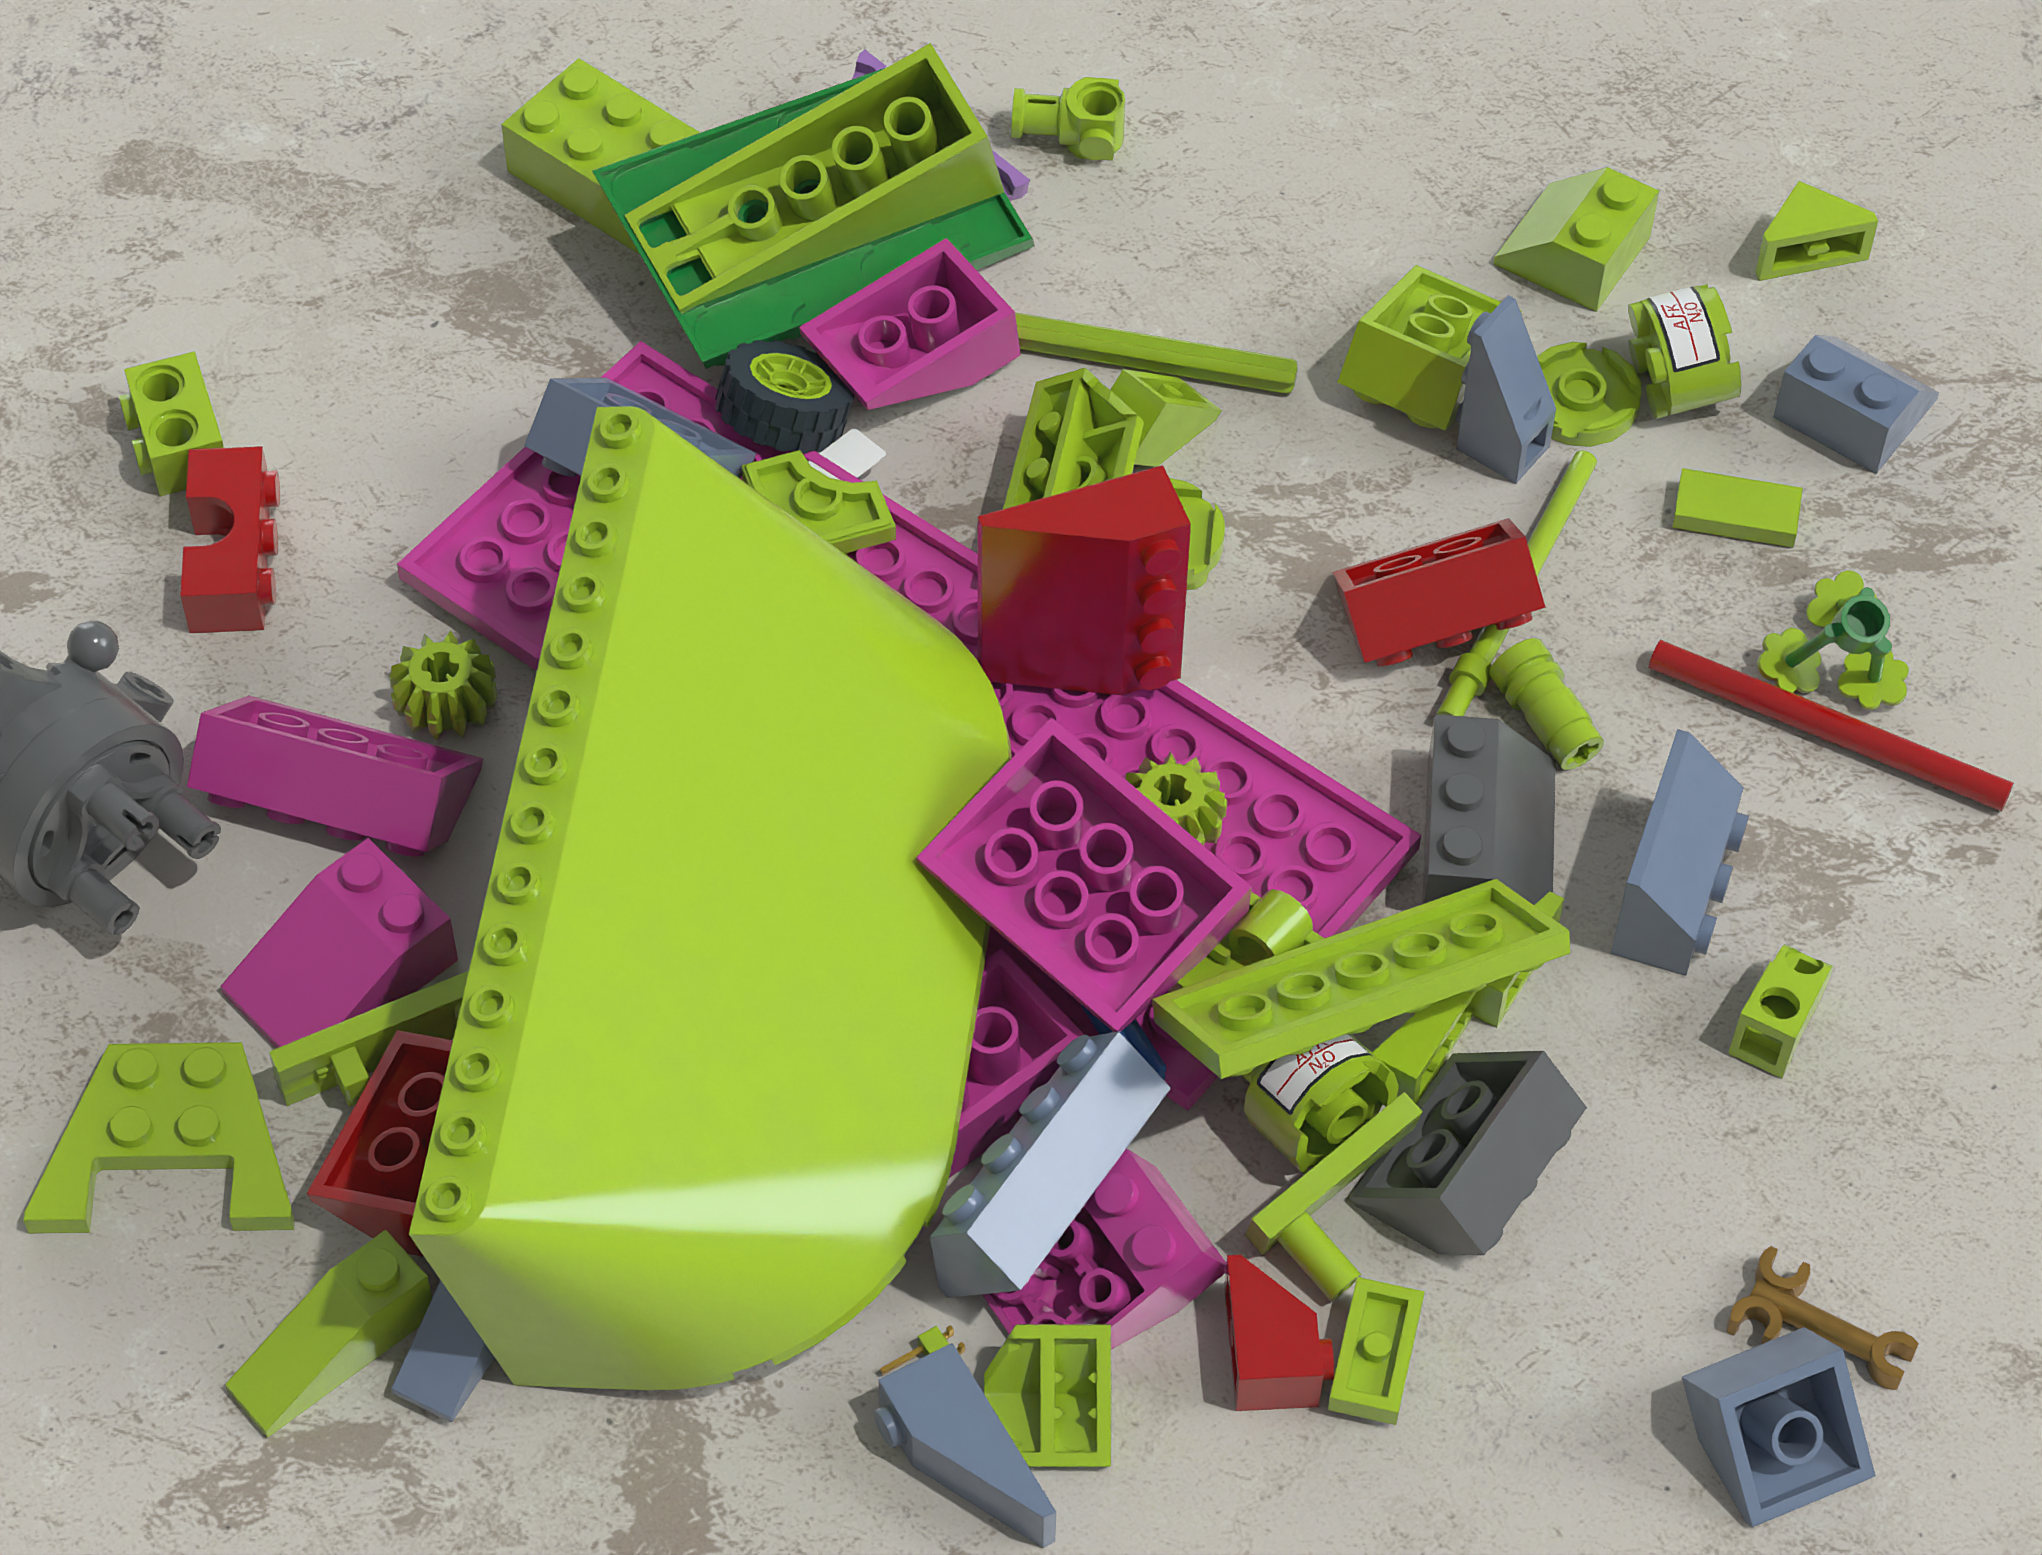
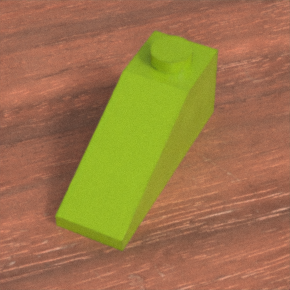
[225,1230,432,1438]

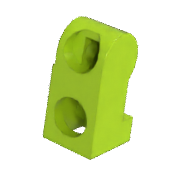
[1728,944,1833,1078]

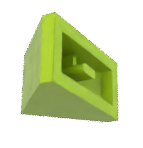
[1755,181,1878,281]

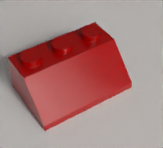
[1332,518,1546,666]
[307,1030,453,1257]

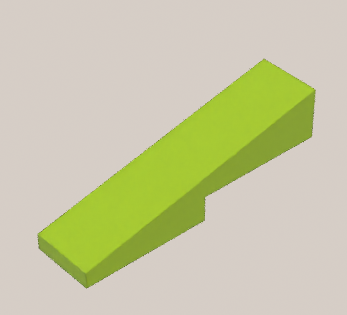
[1372,891,1564,1104]

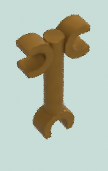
[1727,1246,1919,1390]

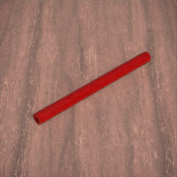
[1648,639,2014,812]

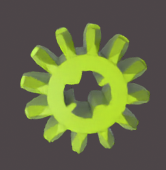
[389,630,498,741]
[1124,751,1227,846]

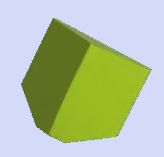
[984,1324,1112,1467]

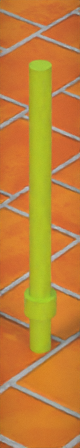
[1437,450,1597,716]

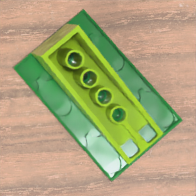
[592,43,1035,369]

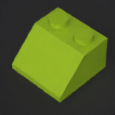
[1494,167,1659,312]

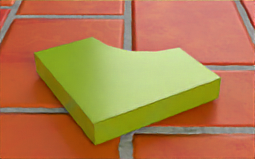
[741,450,896,554]

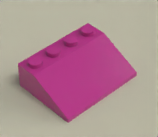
[916,717,1252,1032]

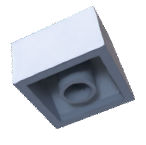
[1773,335,1939,474]
[1682,1327,1876,1527]

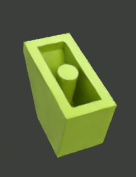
[1110,369,1222,467]

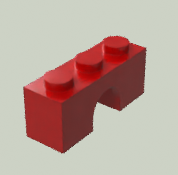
[180,446,280,633]

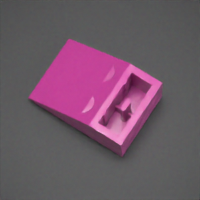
[982,1148,1226,1350]

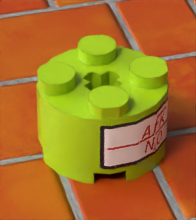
[1628,284,1742,419]
[1243,1034,1399,1174]

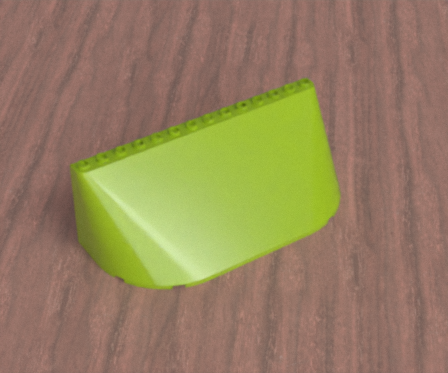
[409,406,1012,1390]

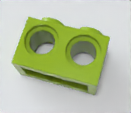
[118,351,224,496]

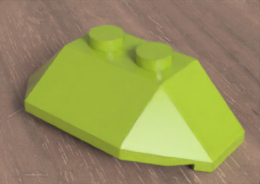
[1003,367,1144,509]

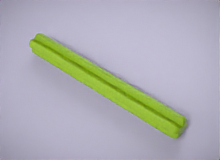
[1015,312,1298,394]

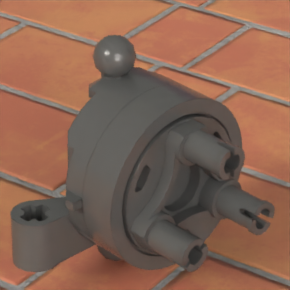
[0,621,221,935]

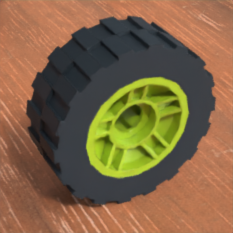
[715,340,855,453]

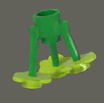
[1757,570,1909,710]

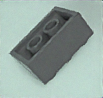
[1422,714,1556,905]
[1349,1051,1587,1255]

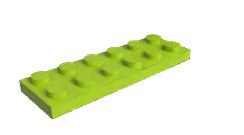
[1152,879,1570,1079]

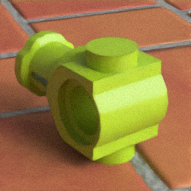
[1011,77,1125,161]

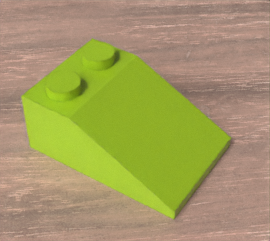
[1337,265,1522,431]

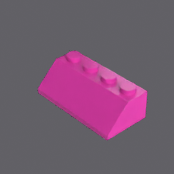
[187,695,484,857]

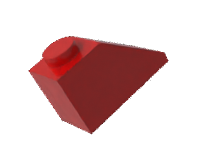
[1224,1255,1334,1411]

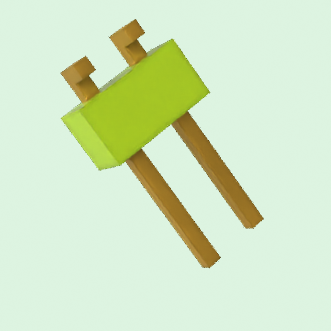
[880,1325,965,1375]

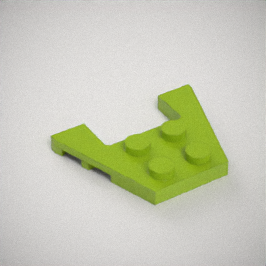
[23,1042,295,1234]

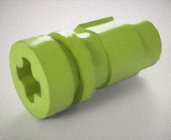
[1489,638,1604,770]

